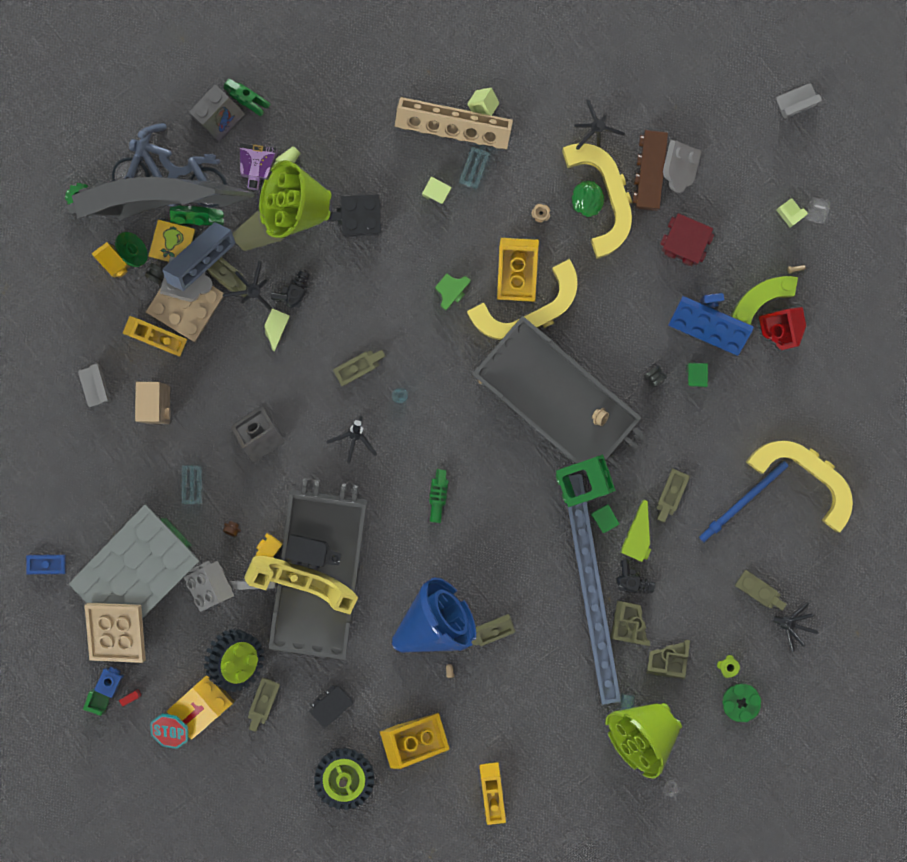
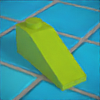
[620,500,651,562]

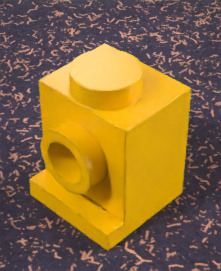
[255,533,283,558]

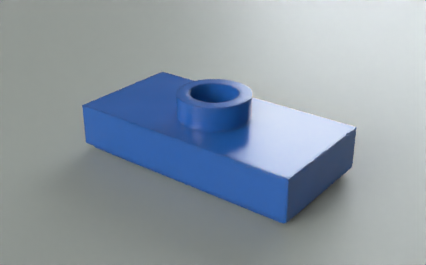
[700,293,724,308]
[26,555,66,575]

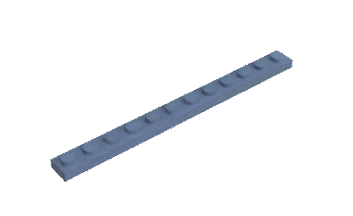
[567,474,621,705]

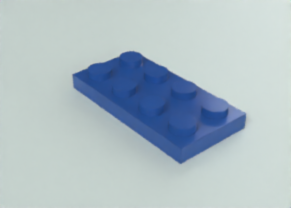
[668,296,753,356]

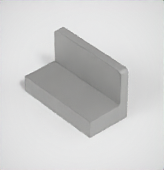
[776,83,822,119]
[78,364,111,407]

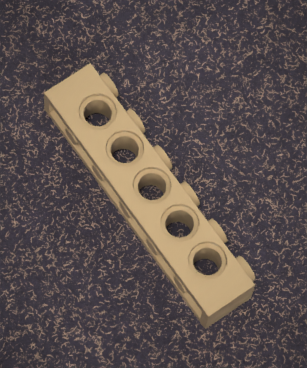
[395,97,513,149]

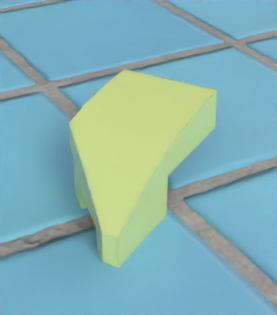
[264,309,290,351]

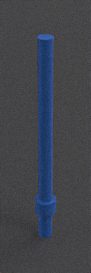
[699,461,789,543]

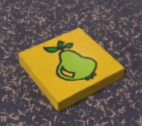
[148,220,196,262]

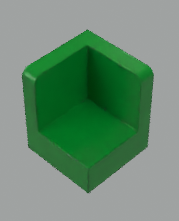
[686,363,708,387]
[590,504,620,533]
[83,689,110,716]

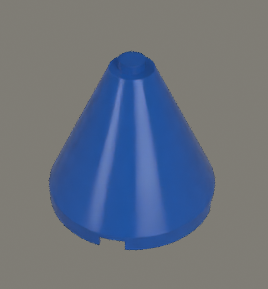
[392,578,476,653]

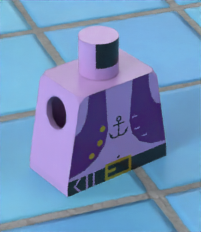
[240,143,278,190]

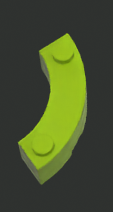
[731,276,798,325]

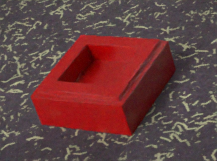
[119,689,142,707]

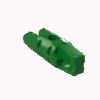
[224,79,271,117]

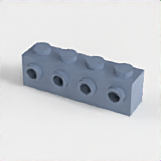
[162,222,236,291]

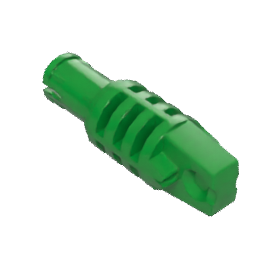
[429,469,449,523]

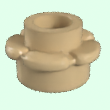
[532,204,550,223]
[592,408,609,426]

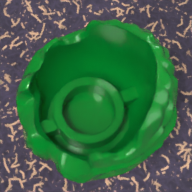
[572,180,604,217]

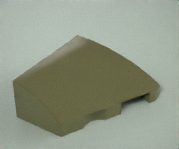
[232,210,284,252]
[610,601,650,646]
[646,640,690,679]

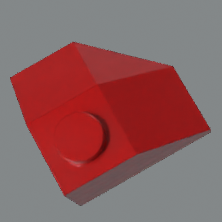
[759,307,806,350]

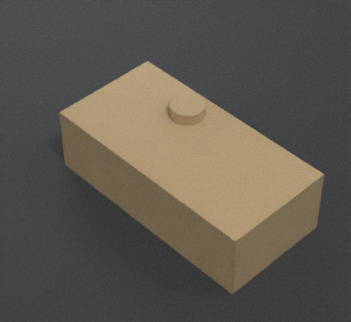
[135,382,171,424]

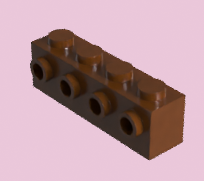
[632,130,668,211]

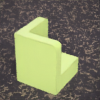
[467,88,499,115]
[422,177,452,204]
[776,199,808,228]

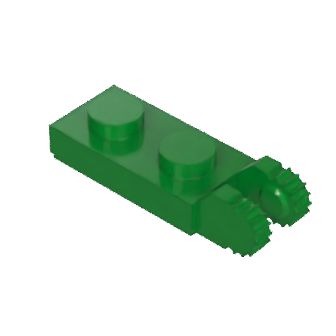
[170,205,224,226]

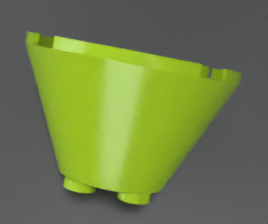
[259,160,331,238]
[605,703,682,778]

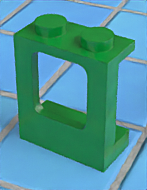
[556,454,616,507]

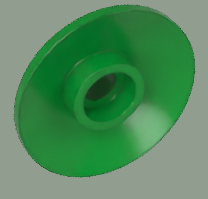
[115,232,148,267]

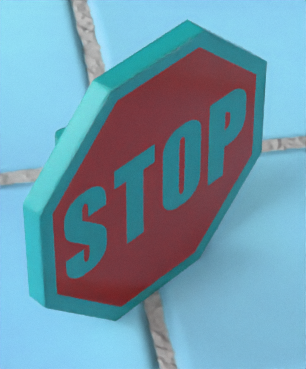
[150,714,189,749]

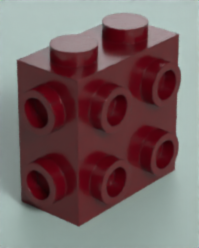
[660,213,714,267]

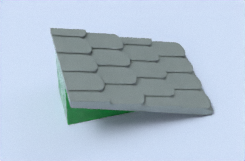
[69,504,200,619]

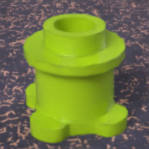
[717,655,740,678]

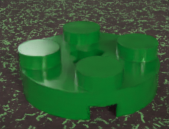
[722,683,761,722]

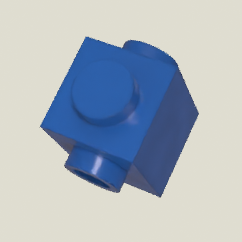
[94,666,124,698]

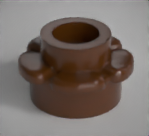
[223,521,241,537]

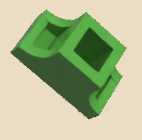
[435,273,471,311]

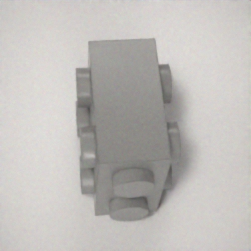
[184,561,234,612]

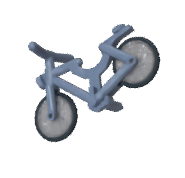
[112,123,227,208]

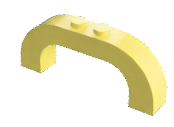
[562,143,632,259]
[467,259,577,340]
[746,441,853,533]
[244,556,358,614]

